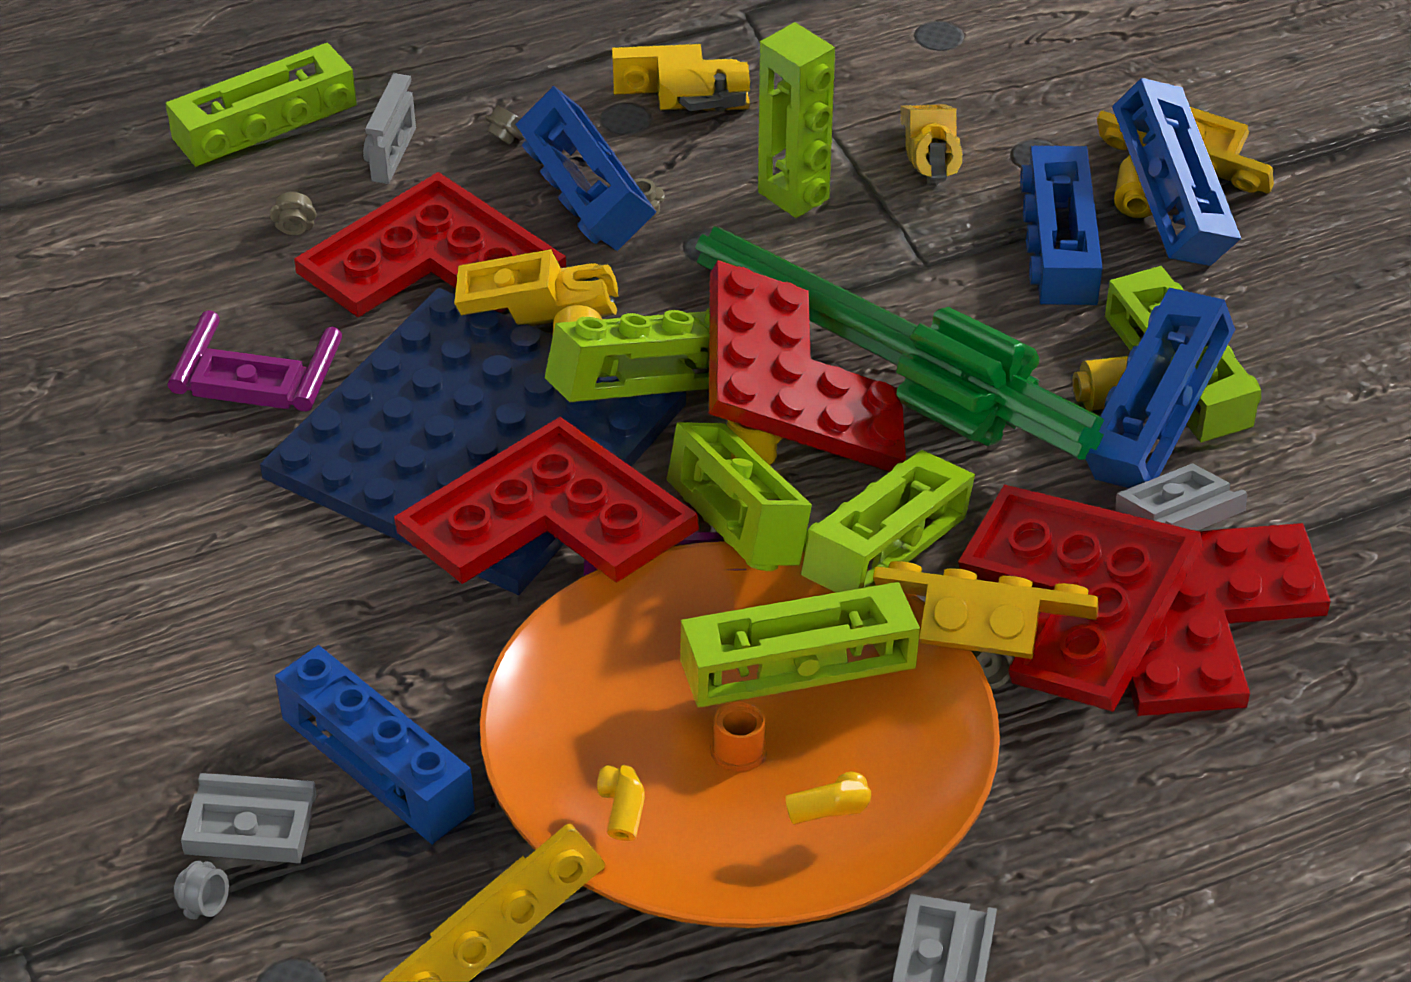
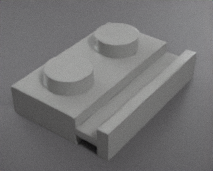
[363,73,416,184]
[1115,463,1247,531]
[181,773,317,863]
[892,894,997,982]

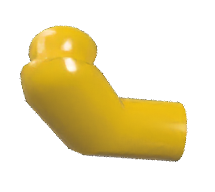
[597,765,645,841]
[785,772,872,825]

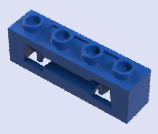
[1112,78,1242,266]
[515,86,657,251]
[1020,146,1103,305]
[1085,288,1236,488]
[275,645,475,844]

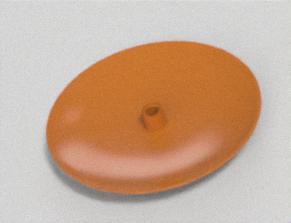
[480,541,1000,928]

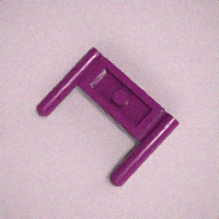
[167,310,342,412]

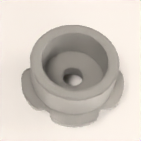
[174,861,229,919]

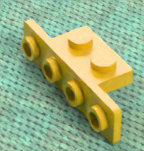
[1097,107,1274,194]
[873,561,1098,659]
[380,824,605,982]

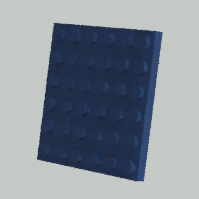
[260,288,686,595]

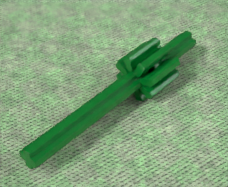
[695,226,1104,460]

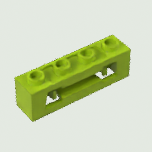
[758,22,835,218]
[165,42,357,167]
[1105,266,1261,443]
[545,308,710,402]
[667,422,812,571]
[801,450,975,593]
[680,582,920,708]

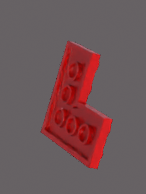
[294,172,566,318]
[709,260,906,472]
[394,417,699,584]
[958,484,1203,712]
[1128,523,1331,716]

